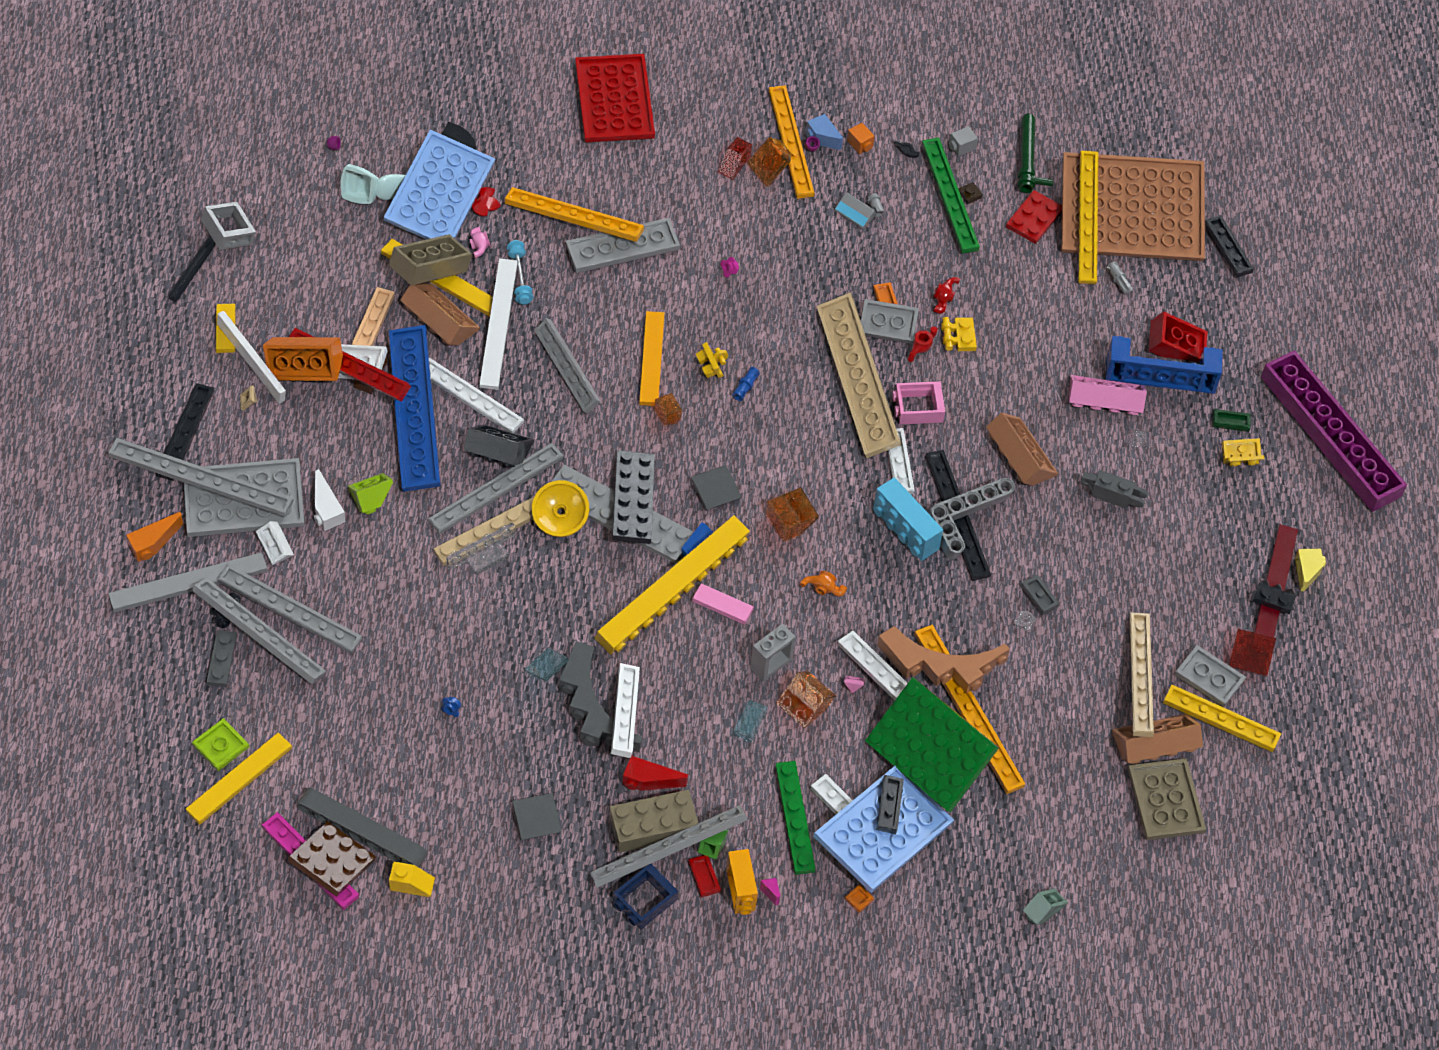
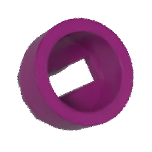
[326,136,341,150]
[805,136,820,152]

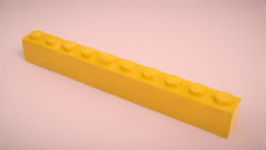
[594,515,750,655]

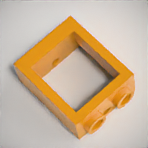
[726,849,758,915]

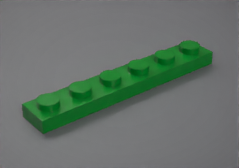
[775,761,816,875]

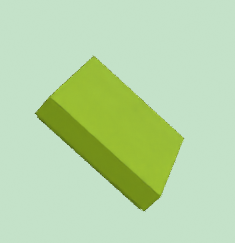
[192,718,250,771]

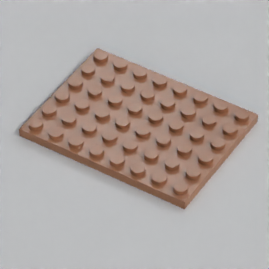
[1061,152,1205,261]

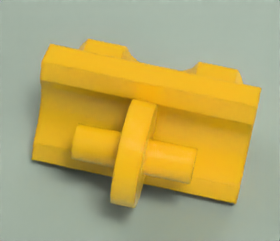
[696,342,729,378]

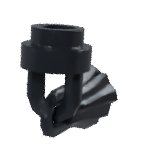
[210,592,241,628]

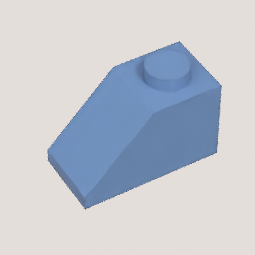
[805,114,843,150]

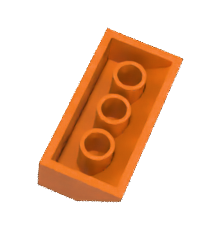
[263,337,343,381]

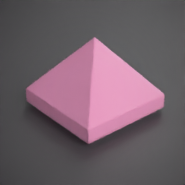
[844,675,864,693]

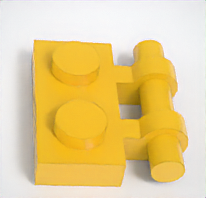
[941,317,977,351]

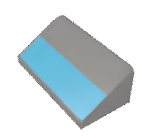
[835,193,875,229]

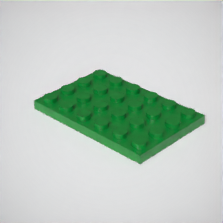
[865,677,999,813]

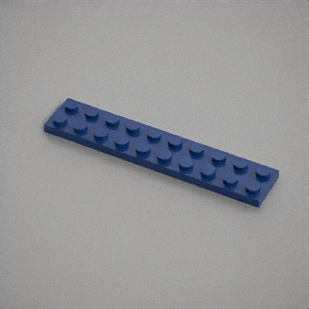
[389,325,441,492]

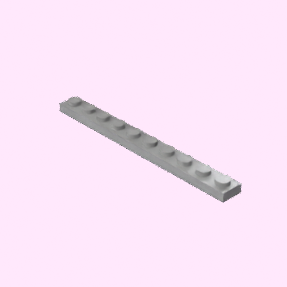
[108,438,294,517]

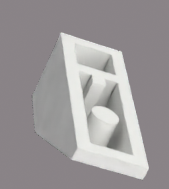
[314,469,346,531]

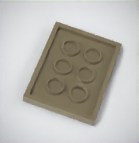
[1128,758,1206,840]

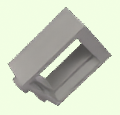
[201,202,256,250]
[750,624,796,682]

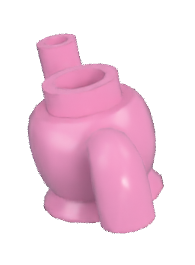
[469,227,491,258]

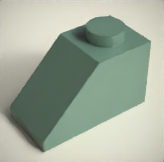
[1023,888,1068,925]

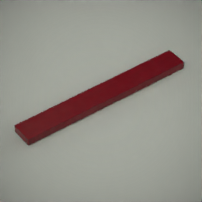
[1250,524,1298,658]

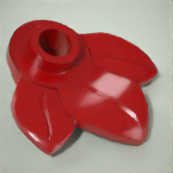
[472,187,501,216]

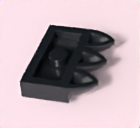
[1253,579,1296,615]

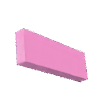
[692,583,754,625]

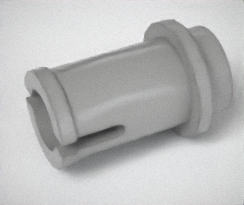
[867,193,885,217]

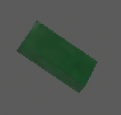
[1212,409,1251,432]

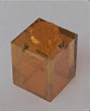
[655,393,682,426]

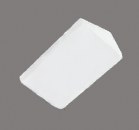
[256,521,294,565]

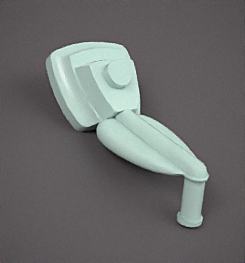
[341,164,406,204]

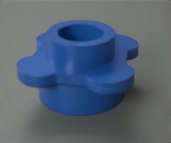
[441,697,461,717]

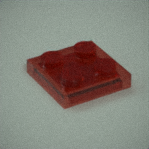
[1229,629,1276,677]

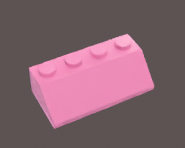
[1068,375,1147,415]

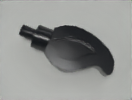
[894,140,919,158]

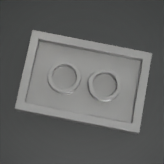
[861,299,919,344]
[1175,645,1246,707]

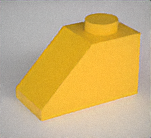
[389,862,435,897]

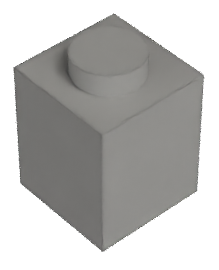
[949,126,978,156]

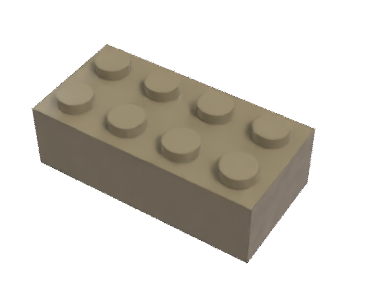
[389,234,472,286]
[609,790,698,853]

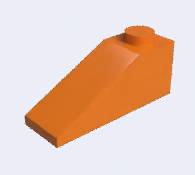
[126,512,183,562]

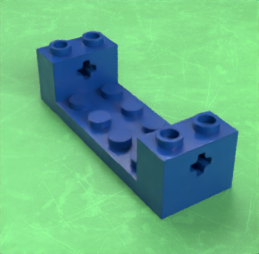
[1105,336,1223,394]

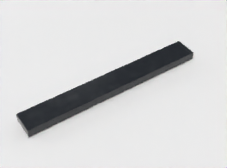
[925,450,991,581]

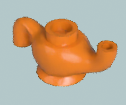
[800,571,847,597]

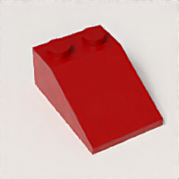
[1148,311,1208,362]

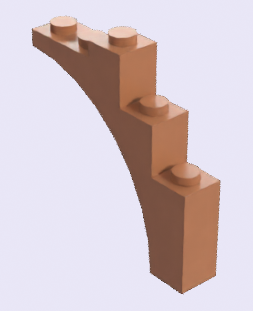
[877,626,1010,694]

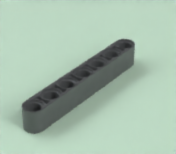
[296,788,428,868]

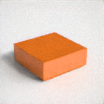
[845,884,874,913]

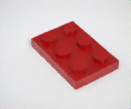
[1006,190,1062,244]

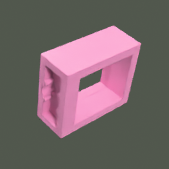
[892,381,945,425]

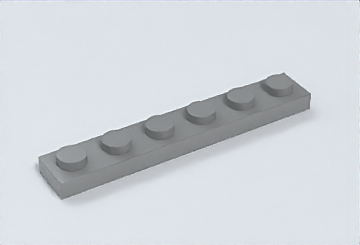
[534,318,601,413]

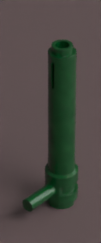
[1018,113,1053,193]

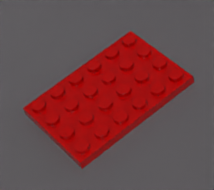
[575,54,655,142]

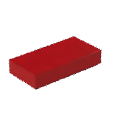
[688,855,721,898]

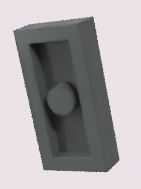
[1021,575,1059,615]

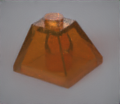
[747,137,791,187]

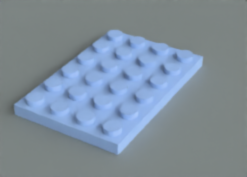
[384,130,495,239]
[813,766,954,893]

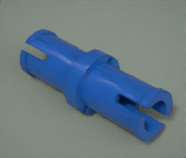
[732,367,760,401]

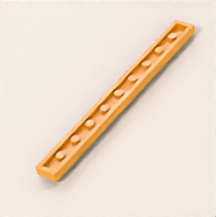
[914,624,1025,794]

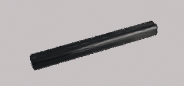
[168,235,216,302]

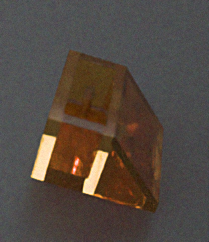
[766,487,819,542]
[776,671,836,728]

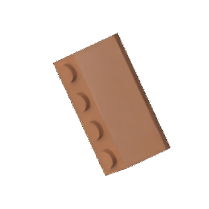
[401,283,480,346]
[986,412,1059,486]
[1112,714,1203,764]

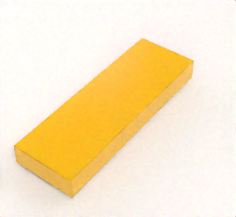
[216,304,236,353]

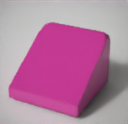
[760,878,780,905]

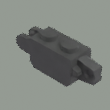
[1080,470,1148,508]

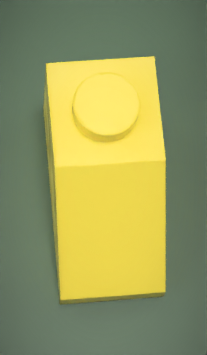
[1295,549,1326,591]

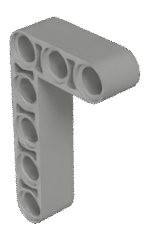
[929,478,1015,560]

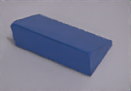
[681,522,713,557]

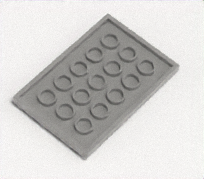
[184,458,305,537]

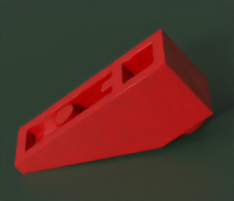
[622,755,688,791]

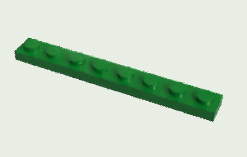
[922,137,980,254]

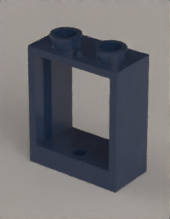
[613,864,678,930]

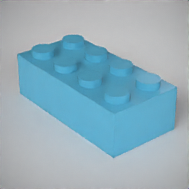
[873,477,943,561]

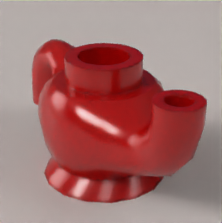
[933,277,961,314]
[908,326,938,362]

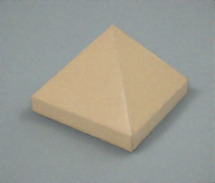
[240,385,258,410]

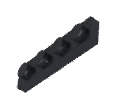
[1205,215,1254,278]

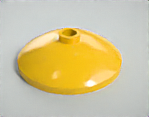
[532,480,590,537]

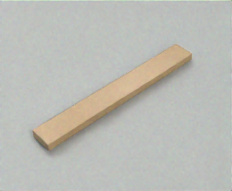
[1130,612,1154,737]

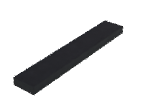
[155,383,215,481]

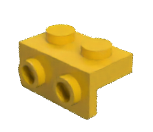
[1222,438,1264,467]

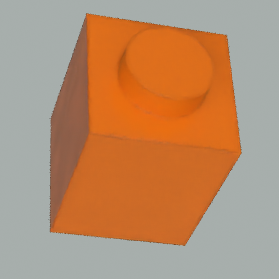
[847,123,875,154]

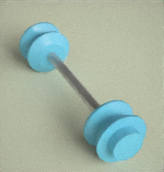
[507,240,534,305]

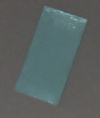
[734,700,768,742]

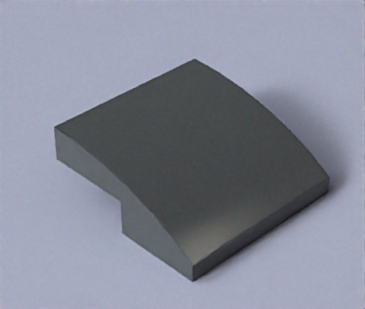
[690,465,742,511]
[512,793,562,840]

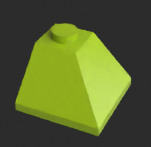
[347,473,393,514]

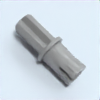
[1107,262,1132,294]

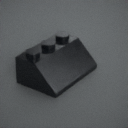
[464,424,534,467]

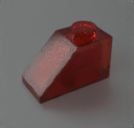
[718,137,752,180]

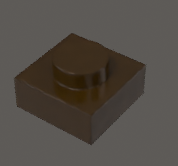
[958,182,983,205]

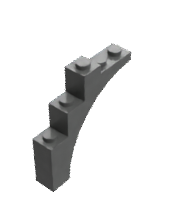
[559,641,643,753]

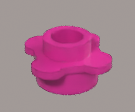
[720,257,739,277]

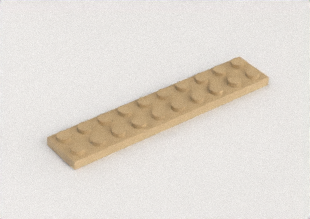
[817,293,902,458]

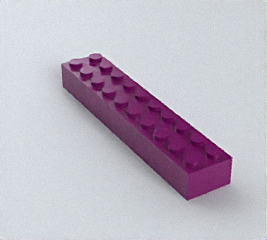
[1261,350,1407,512]

